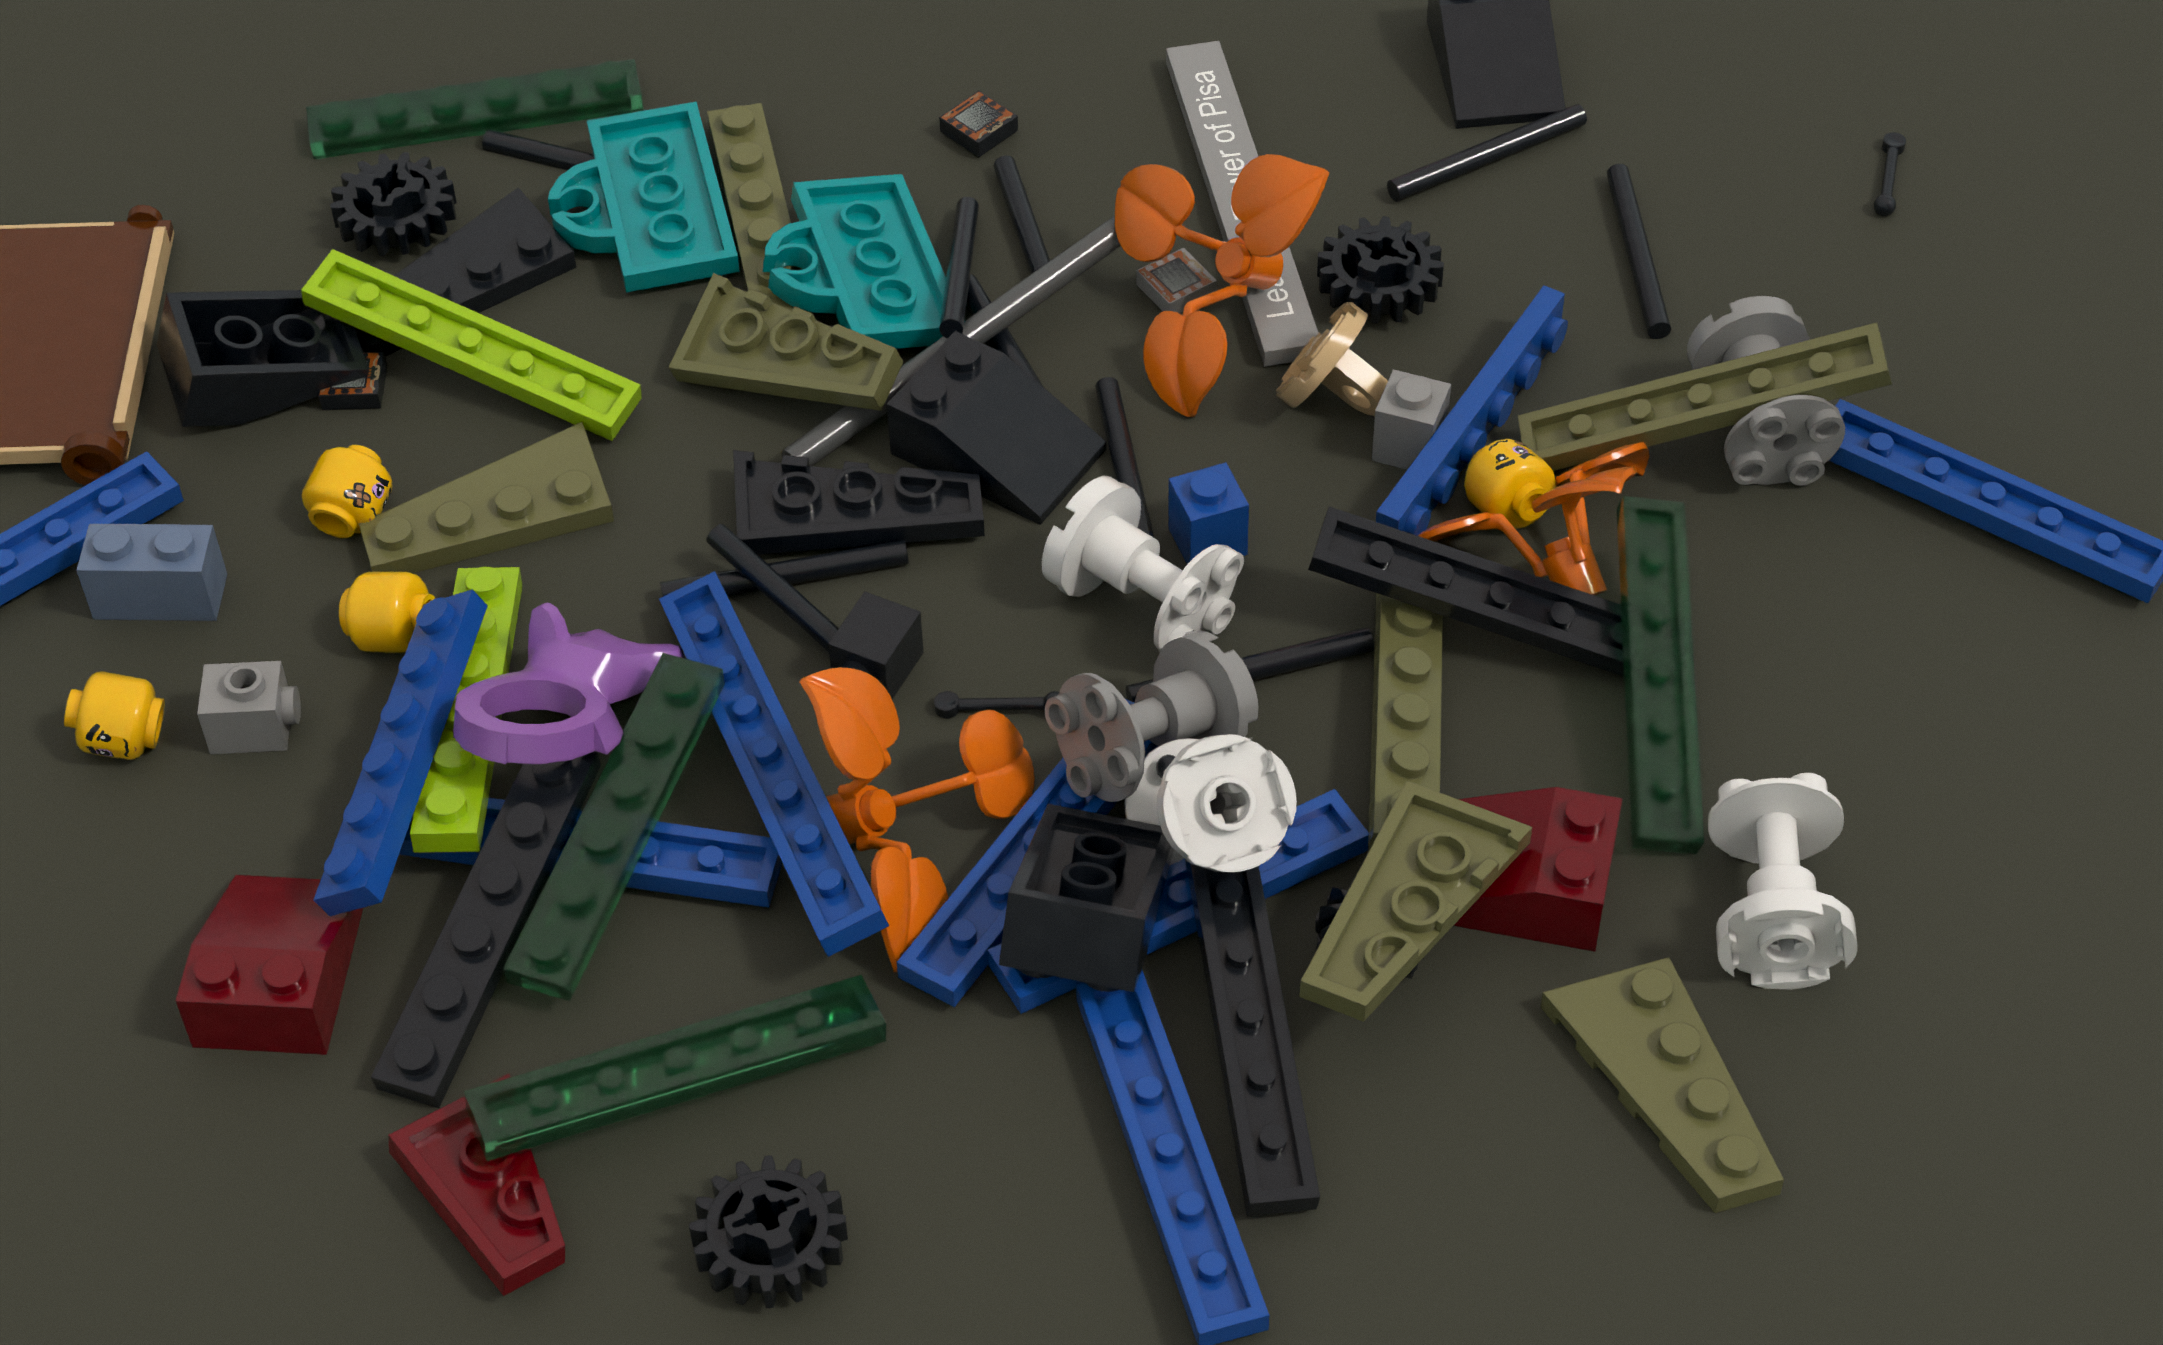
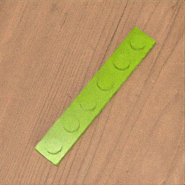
[301,249,642,441]
[410,567,523,853]

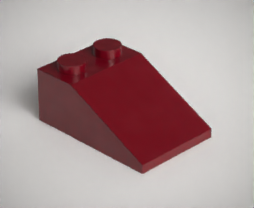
[1453,787,1623,952]
[175,875,364,1055]

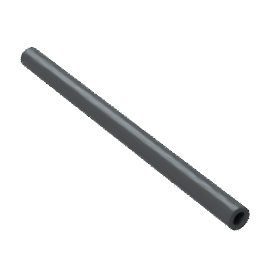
[781,215,1121,466]

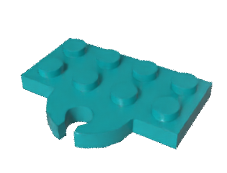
[548,101,740,292]
[762,174,946,349]

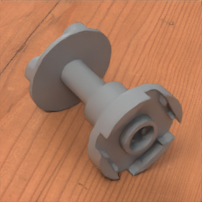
[1687,296,1845,486]
[1045,631,1259,802]

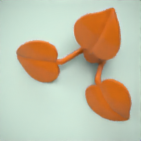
[1115,154,1329,417]
[1417,442,1649,596]
[799,667,1035,972]

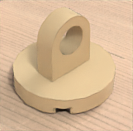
[1276,302,1388,416]

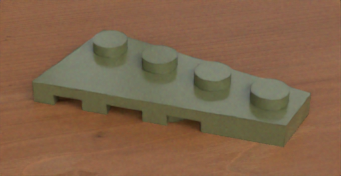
[668,273,903,411]
[359,422,614,573]
[1299,781,1533,1022]
[1540,957,1784,1213]

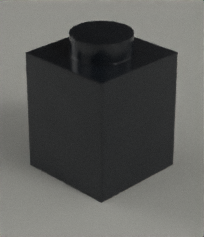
[828,591,924,699]

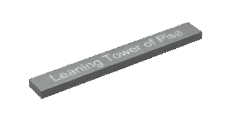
[1166,41,1318,367]

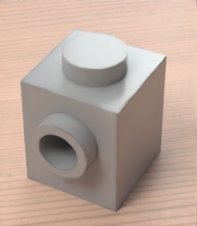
[1372,369,1451,470]
[197,661,301,754]

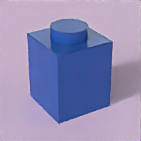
[1168,462,1249,564]

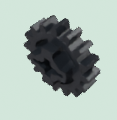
[330,152,457,256]
[1317,216,1444,324]
[689,1155,848,1308]

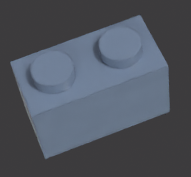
[76,524,227,621]

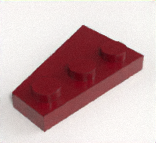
[388,1074,565,1296]

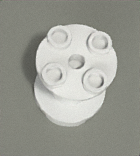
[1042,476,1244,652]
[1125,734,1297,872]
[1708,773,1857,990]

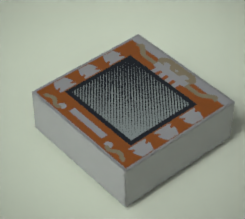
[1136,248,1217,313]

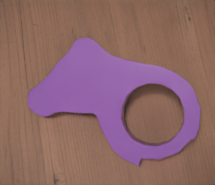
[453,602,689,764]

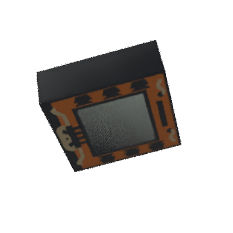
[939,91,1018,157]
[318,352,387,410]

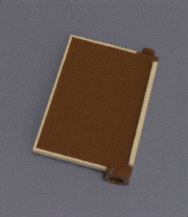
[0,205,174,486]

